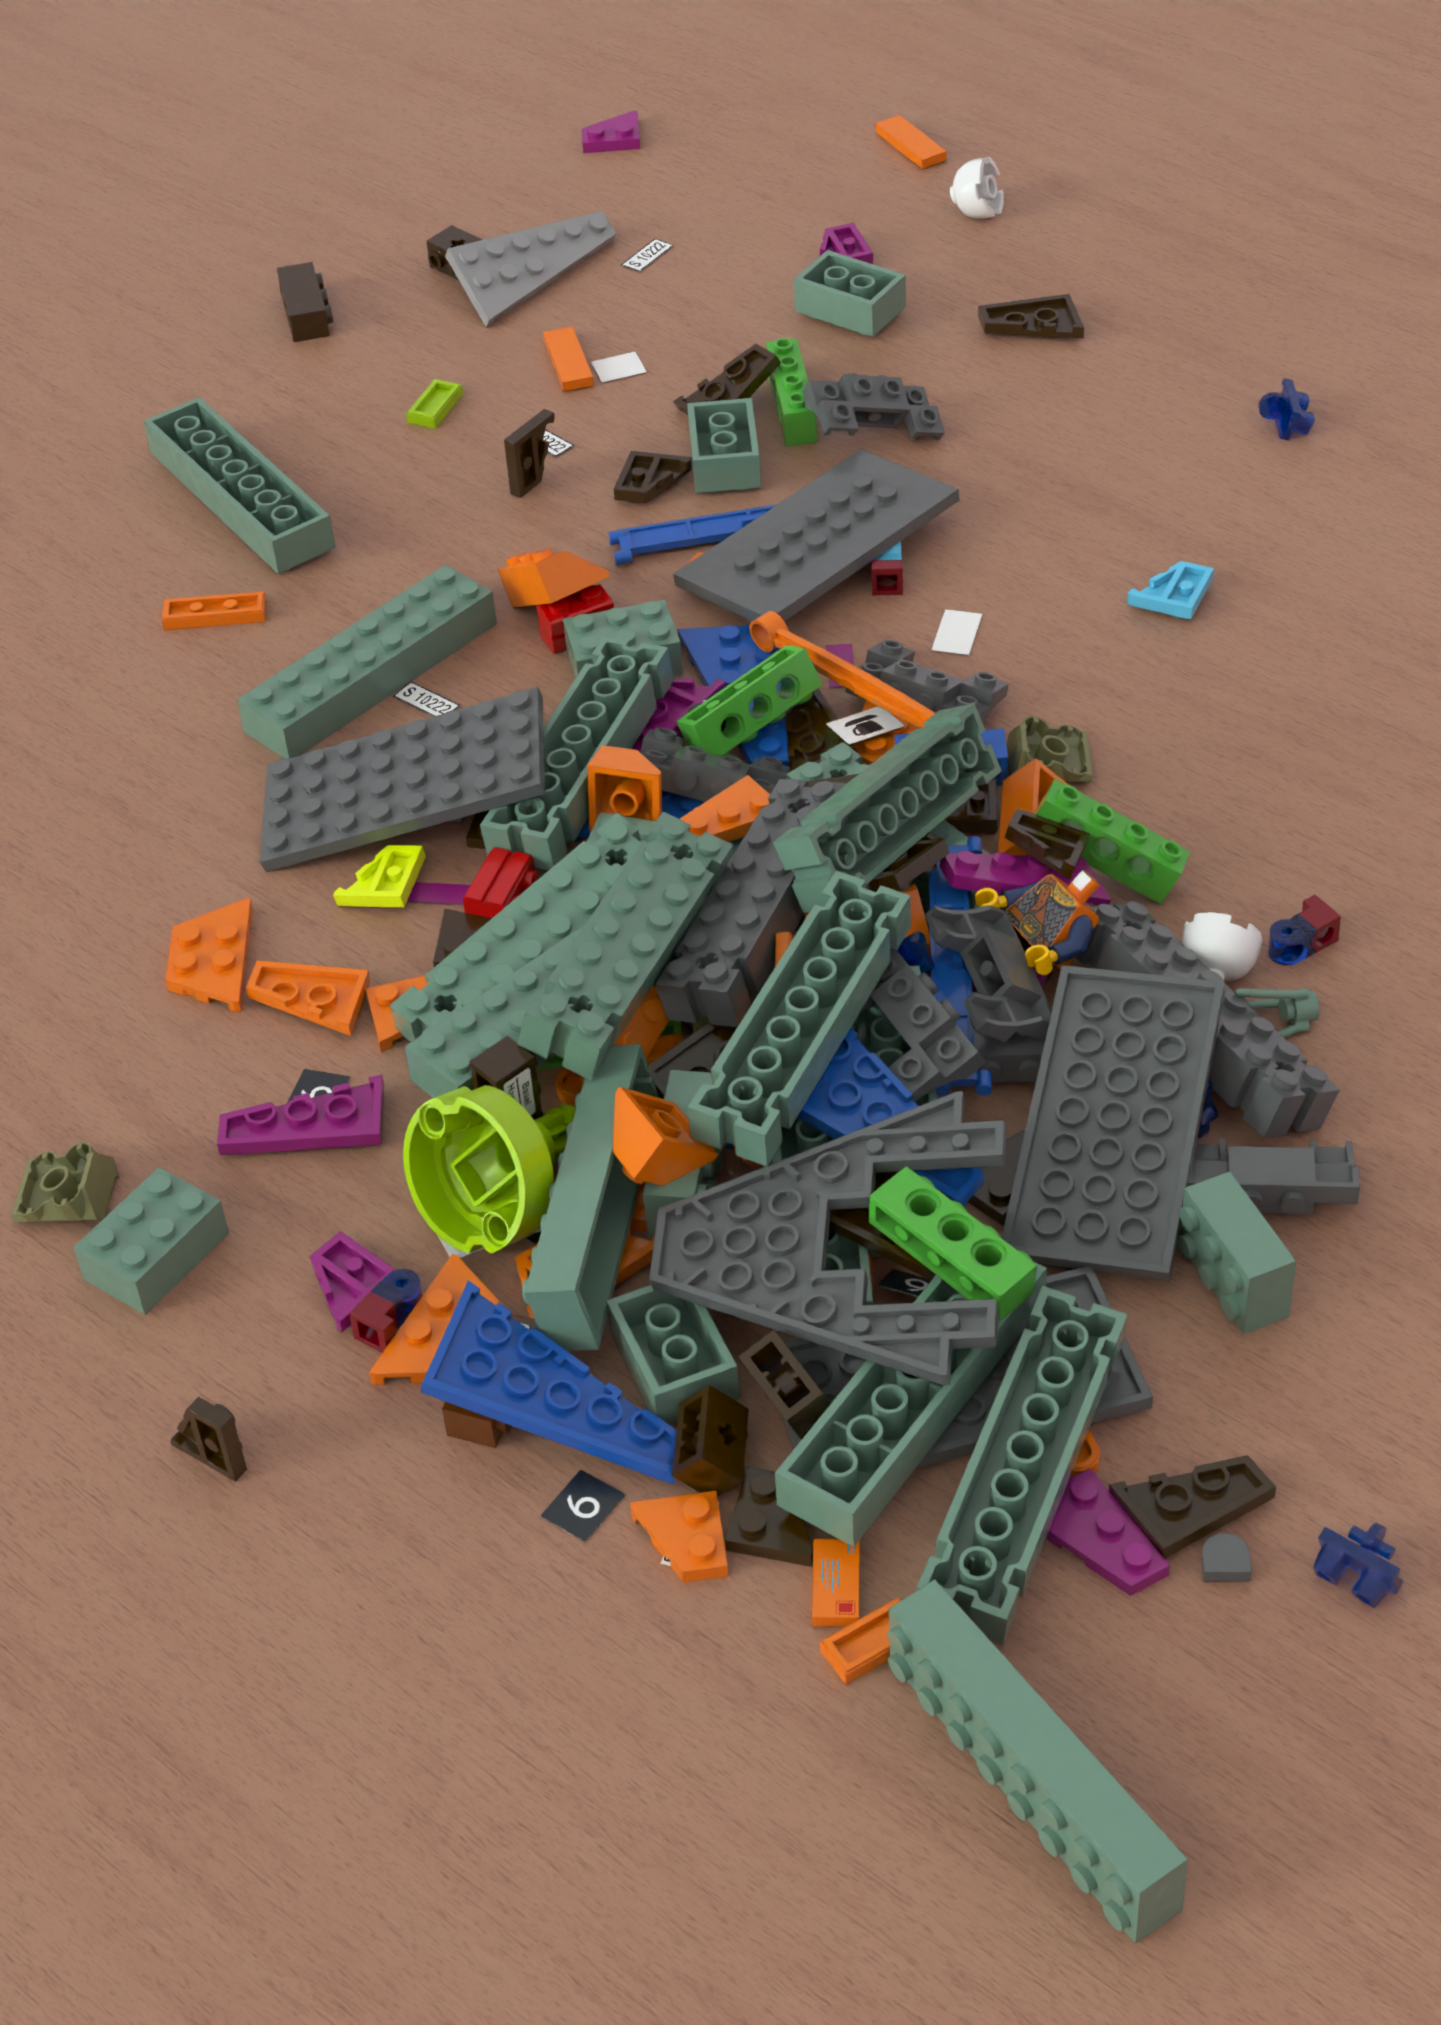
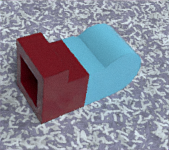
[872,541,903,596]

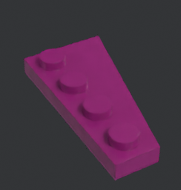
[939,851,1111,906]
[217,1074,384,1155]

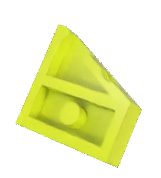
[333,845,426,908]

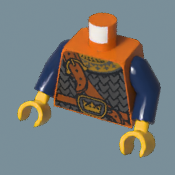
[975,870,1100,975]

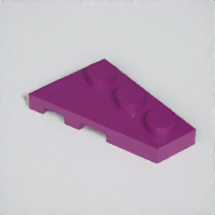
[1047,1468,1170,1596]

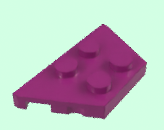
[632,678,726,752]

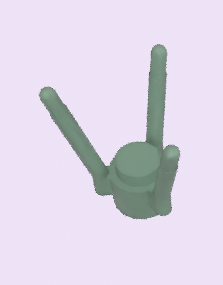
[1234,988,1319,1038]

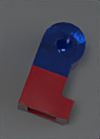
[1268,894,1341,965]
[349,1269,423,1353]

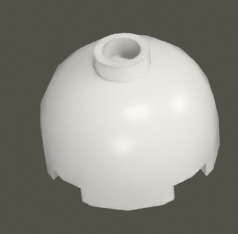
[950,157,1004,219]
[1181,912,1263,982]

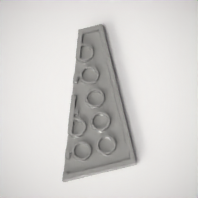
[445,211,616,327]

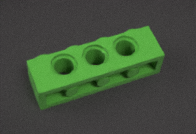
[766,338,817,447]
[676,645,823,756]
[1034,779,1190,904]
[869,1166,1037,1323]

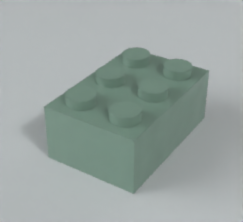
[794,250,906,337]
[687,398,761,493]
[563,600,683,679]
[73,1167,229,1315]
[1177,1171,1296,1334]
[606,1285,740,1424]

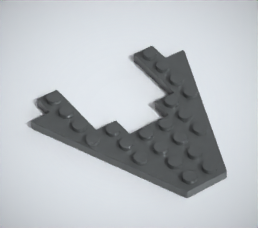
[649,1091,1007,1385]

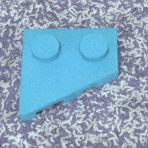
[1127,561,1214,620]

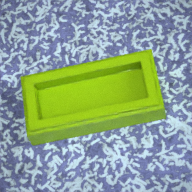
[406,379,463,429]

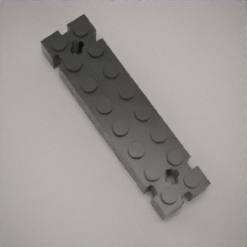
[655,779,847,1027]
[1076,901,1340,1138]

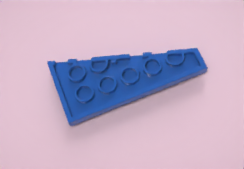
[677,625,789,767]
[797,1028,984,1206]
[420,1280,676,1484]

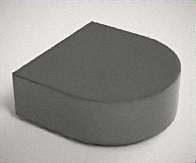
[1202,1533,1252,1582]

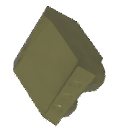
[1006,716,1093,782]
[11,1142,119,1222]

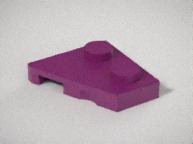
[582,111,640,153]
[820,223,873,264]
[310,1231,401,1332]

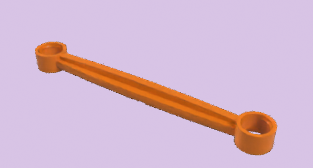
[749,611,935,728]

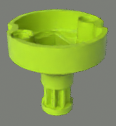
[403,1085,576,1253]

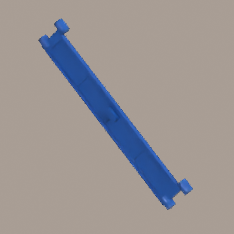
[608,504,777,565]
[929,836,992,1096]

